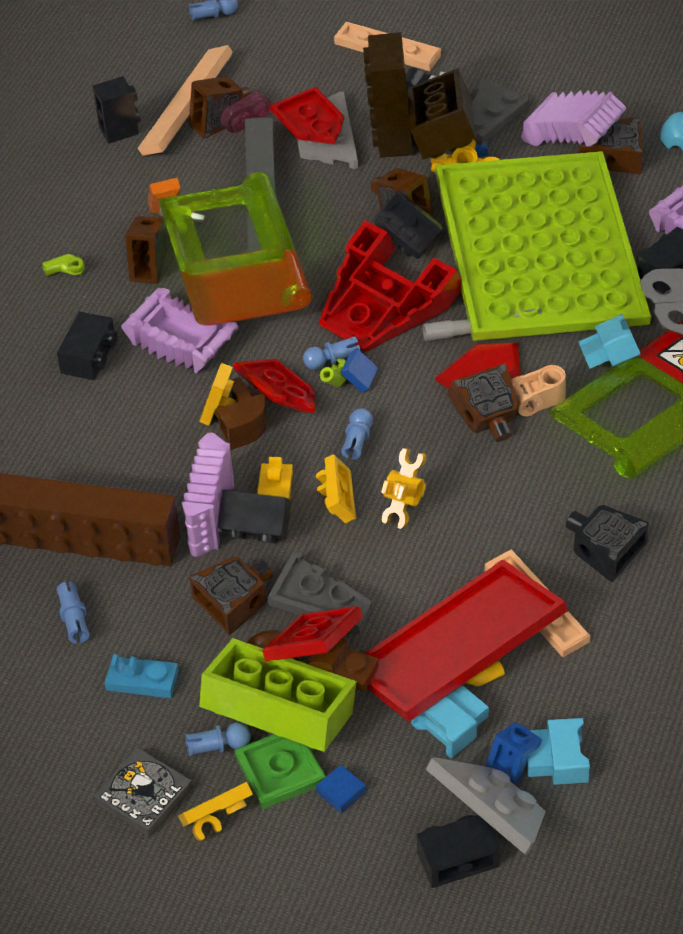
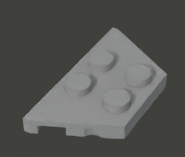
[297,91,358,169]
[426,757,546,855]

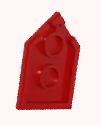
[269,86,344,144]
[435,342,521,389]
[233,358,316,413]

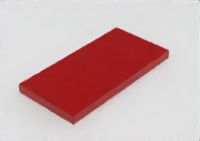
[364,560,568,722]

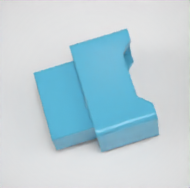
[578,314,641,368]
[411,685,489,759]
[527,718,590,785]

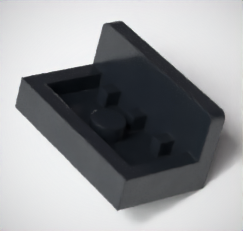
[374,189,443,259]

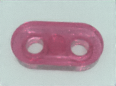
[221,92,271,133]

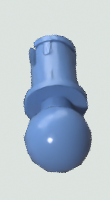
[189,0,239,21]
[303,336,360,370]
[341,408,373,460]
[185,722,252,756]

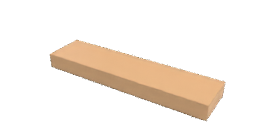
[334,22,441,71]
[485,549,591,658]

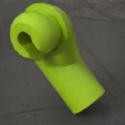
[42,254,85,276]
[320,358,347,388]

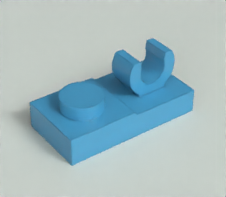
[104,654,179,698]

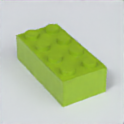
[199,638,357,752]

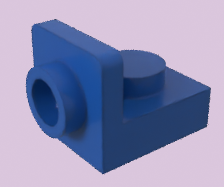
[485,722,542,785]

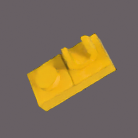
[199,363,236,425]
[316,454,356,524]
[257,457,293,500]
[178,782,253,841]

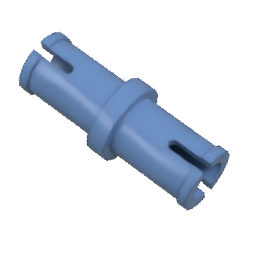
[56,581,90,643]

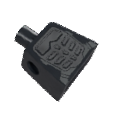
[565,505,649,582]

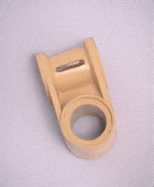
[511,365,566,417]

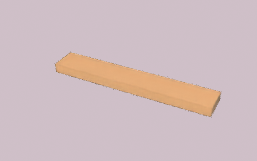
[138,45,233,156]

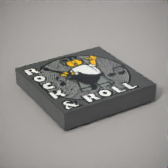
[93,747,193,837]

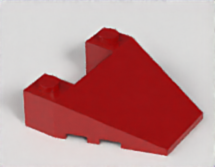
[318,220,461,352]

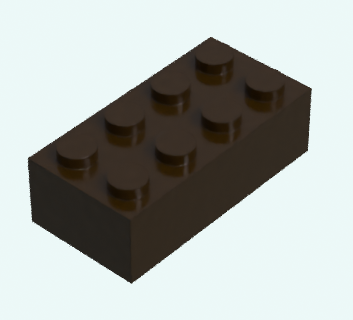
[363,32,413,158]
[408,68,476,160]

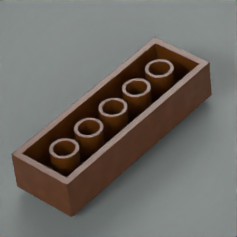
[0,473,181,567]

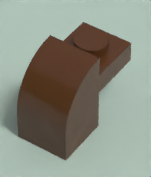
[217,377,267,450]
[307,638,379,692]

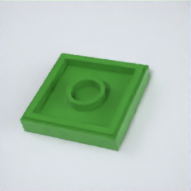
[234,734,326,810]

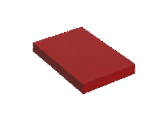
[262,606,363,662]

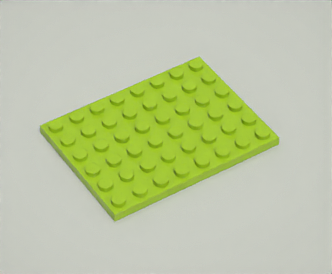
[435,151,651,341]

